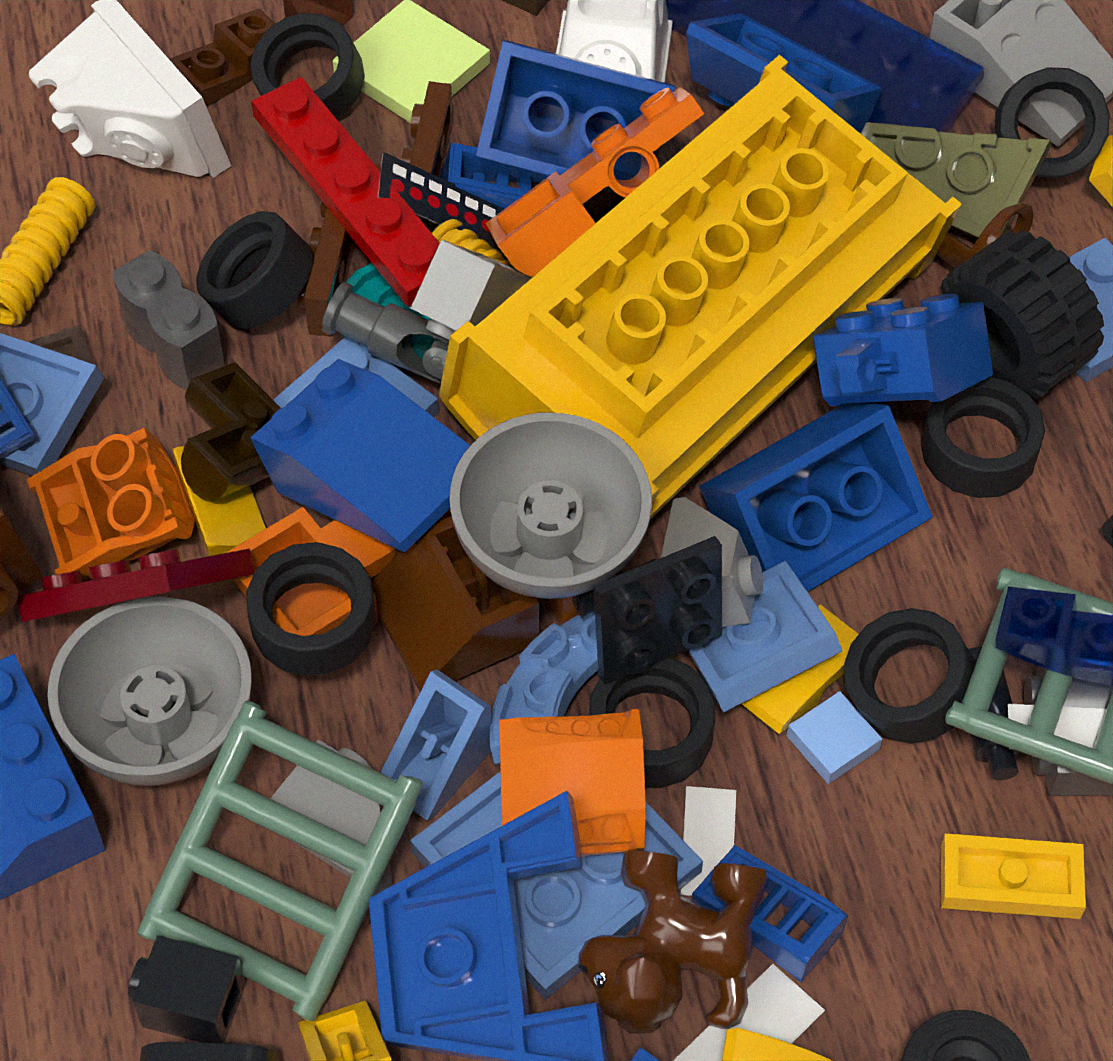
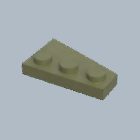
[861,122,1052,240]

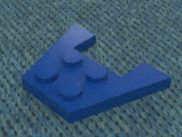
[369,791,609,1061]

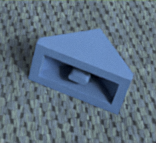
[380,669,491,821]

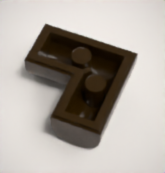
[181,362,281,501]

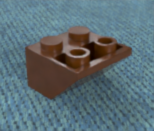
[372,516,539,692]

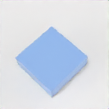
[786,691,882,784]

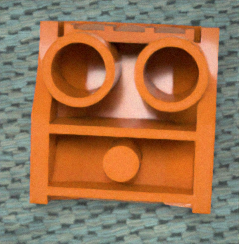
[27,427,195,581]
[499,709,646,857]

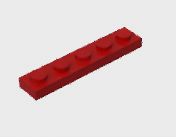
[251,77,440,307]

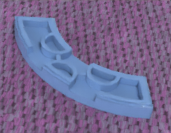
[490,612,598,764]

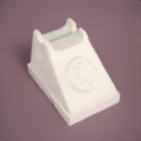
[29,0,231,178]
[556,0,673,83]

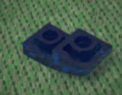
[995,586,1113,686]

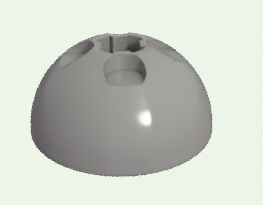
[450,412,652,599]
[47,597,252,786]

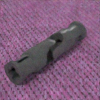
[322,282,449,383]

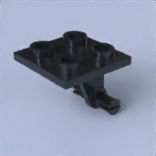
[572,536,722,684]

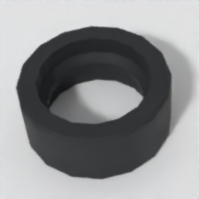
[250,13,365,119]
[994,67,1110,179]
[196,211,313,329]
[921,377,1045,498]
[246,542,376,676]
[844,608,976,743]
[589,657,715,789]

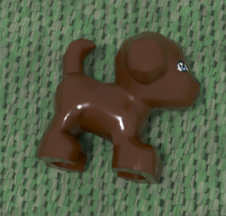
[578,850,767,1034]

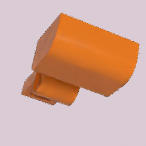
[485,87,704,276]
[226,507,451,636]

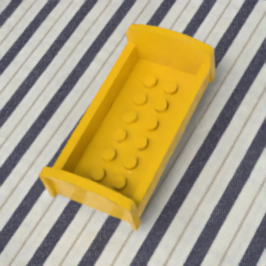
[439,55,962,519]

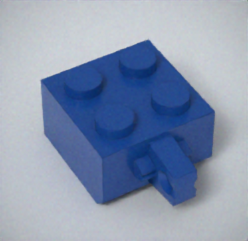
[813,294,993,406]

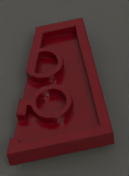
[18,548,255,622]

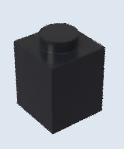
[128,935,246,1043]

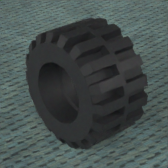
[940,231,1104,399]

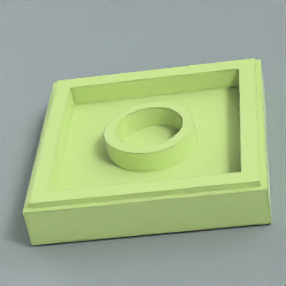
[333,0,490,123]

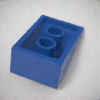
[250,359,470,552]

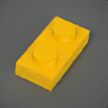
[941,833,1086,919]

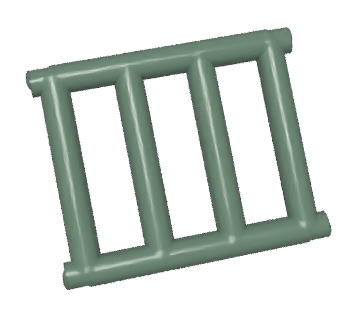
[945,567,1113,785]
[137,701,423,1021]

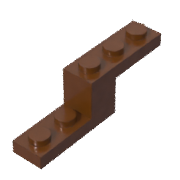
[297,81,453,337]

